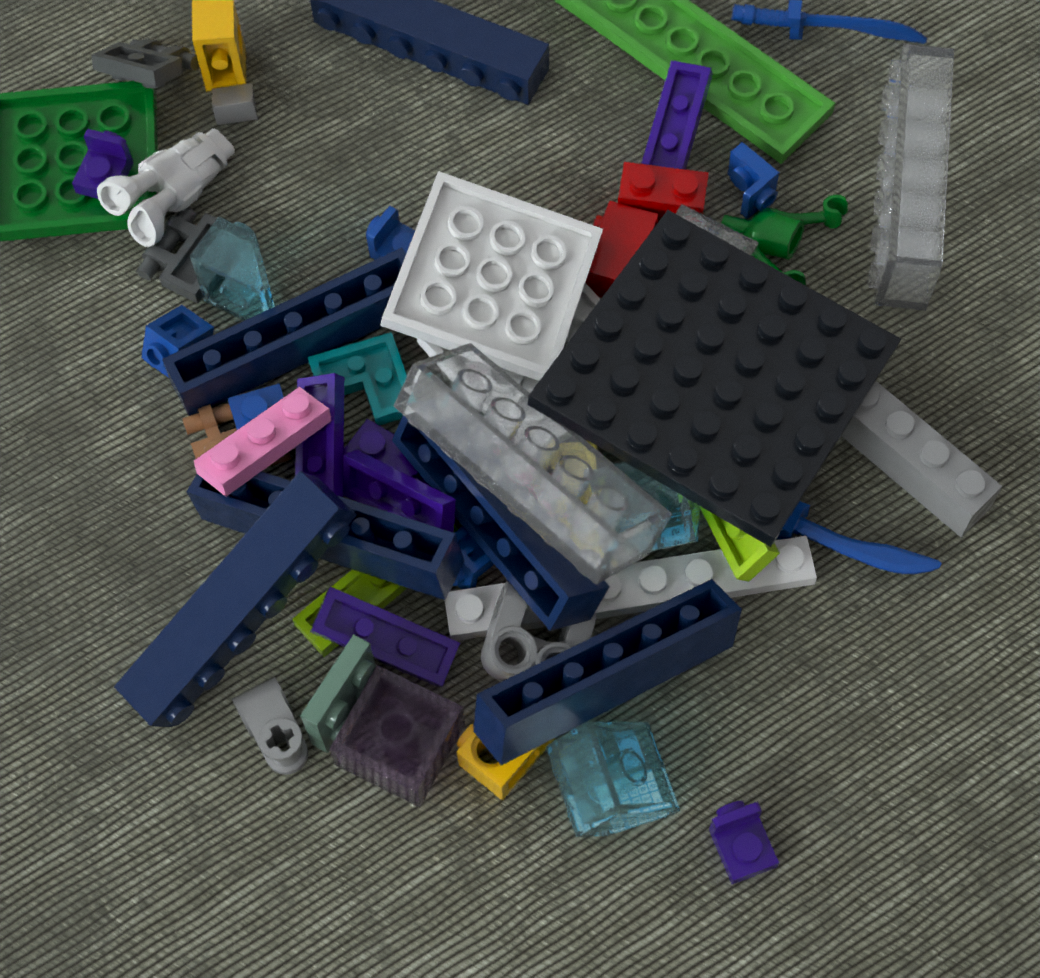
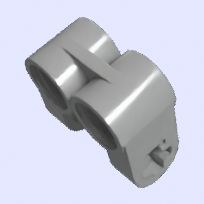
[481,581,596,680]

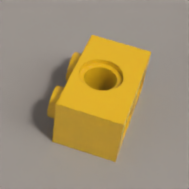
[192,0,247,92]

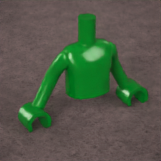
[721,194,848,286]

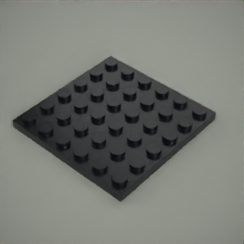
[527,210,901,547]

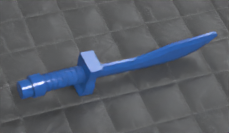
[731,0,927,44]
[777,501,941,574]

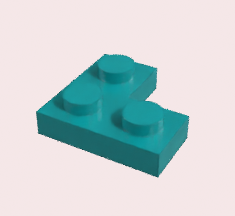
[308,332,417,426]

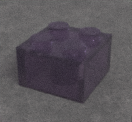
[330,665,465,807]

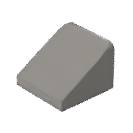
[212,83,258,125]

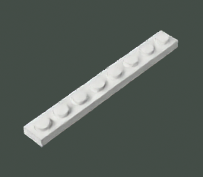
[445,536,817,641]

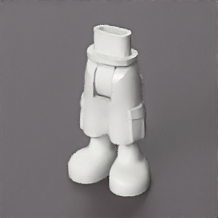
[97,129,235,247]

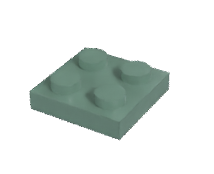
[300,634,379,754]

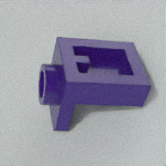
[72,129,134,199]
[709,800,779,885]

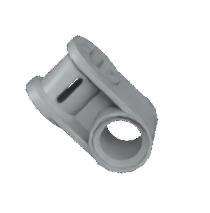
[232,677,308,775]

